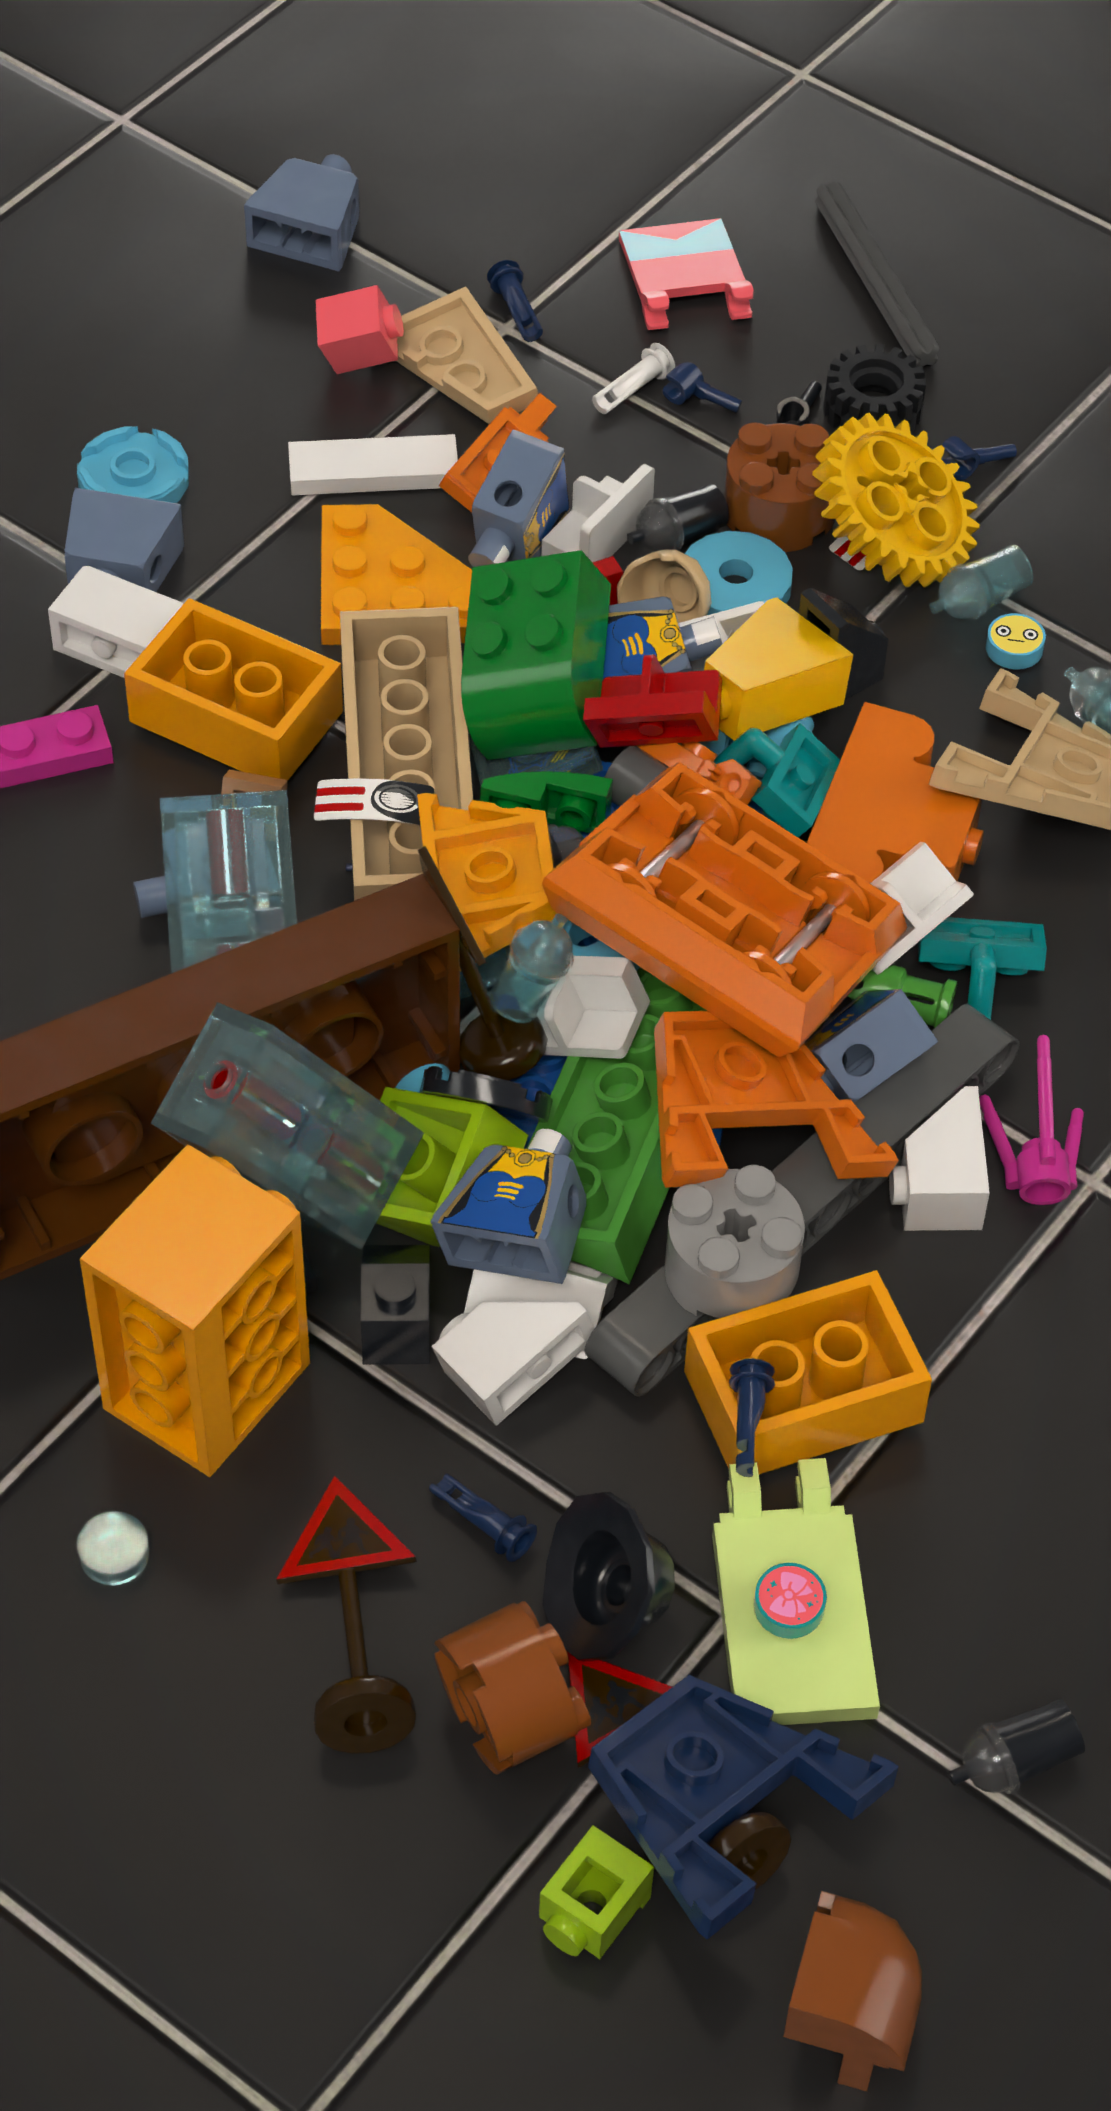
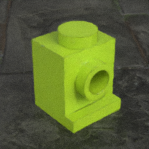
[539,1825,654,1959]

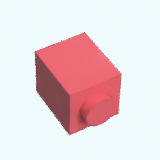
[316,285,404,374]

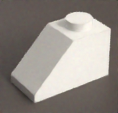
[889,1086,990,1231]
[432,1302,594,1426]

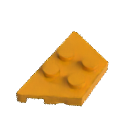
[417,793,561,971]

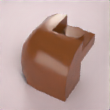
[783,1891,922,2092]

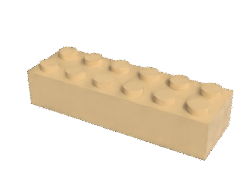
[340,607,473,901]

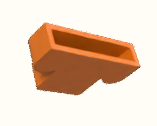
[807,702,984,883]

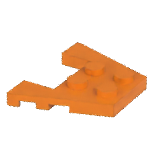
[654,1011,899,1188]

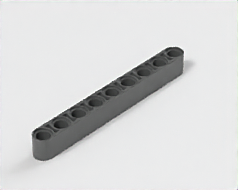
[584,1004,1020,1397]

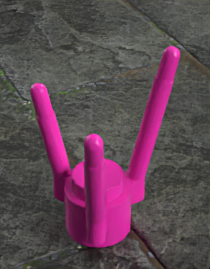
[979,1034,1084,1205]

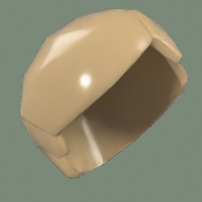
[617,550,712,623]

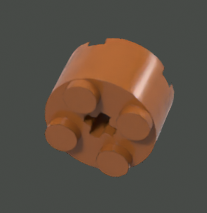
[724,422,834,552]
[434,1601,591,1775]

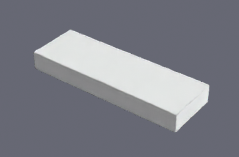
[288,434,458,495]

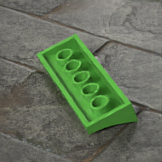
[527,967,707,1284]

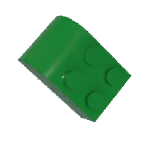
[461,550,611,760]

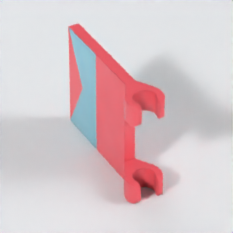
[619,218,754,330]

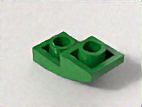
[480,771,613,833]

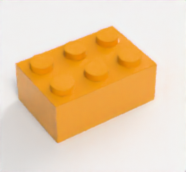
[124,598,343,780]
[684,1270,932,1474]

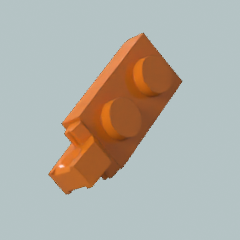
[438,393,557,512]
[637,742,762,805]

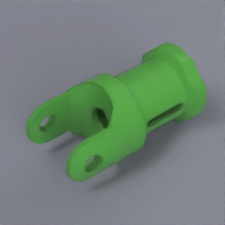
[848,965,958,1028]

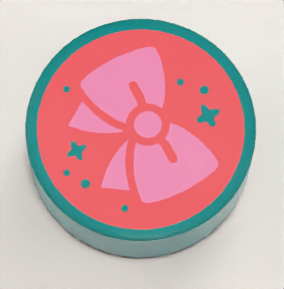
[754,1563,827,1639]

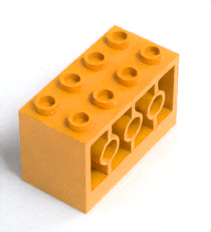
[80,1144,310,1477]

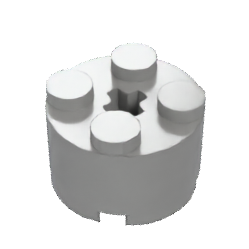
[664,1165,805,1319]

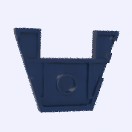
[588,1675,899,1940]

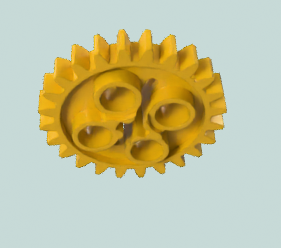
[812,413,980,588]

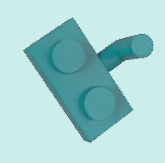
[714,723,840,837]
[918,917,1047,1020]

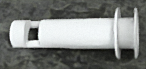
[592,342,675,414]

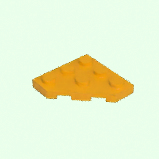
[321,504,472,645]

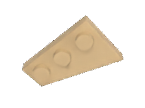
[396,286,538,424]

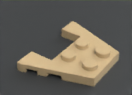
[929,668,1111,830]

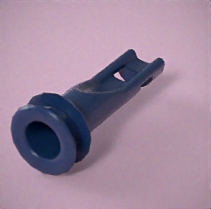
[487,260,543,342]
[729,1358,775,1477]
[429,1473,537,1562]

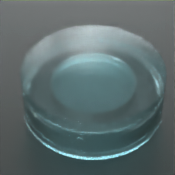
[77,1511,149,1585]

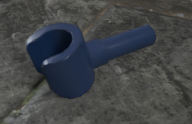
[662,362,742,413]
[942,436,1017,480]

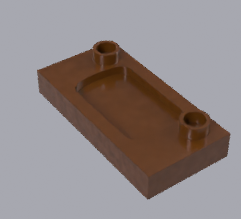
[0,874,460,1280]

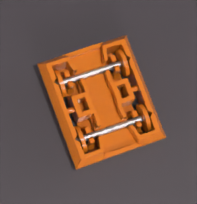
[542,762,908,1057]

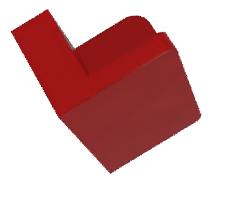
[583,654,722,748]

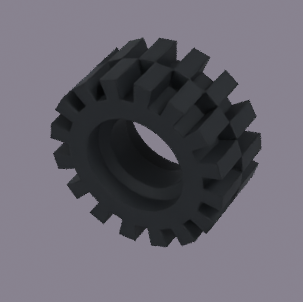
[824,344,926,433]

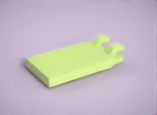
[712,1458,880,1725]

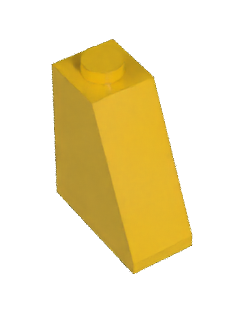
[704,597,853,741]

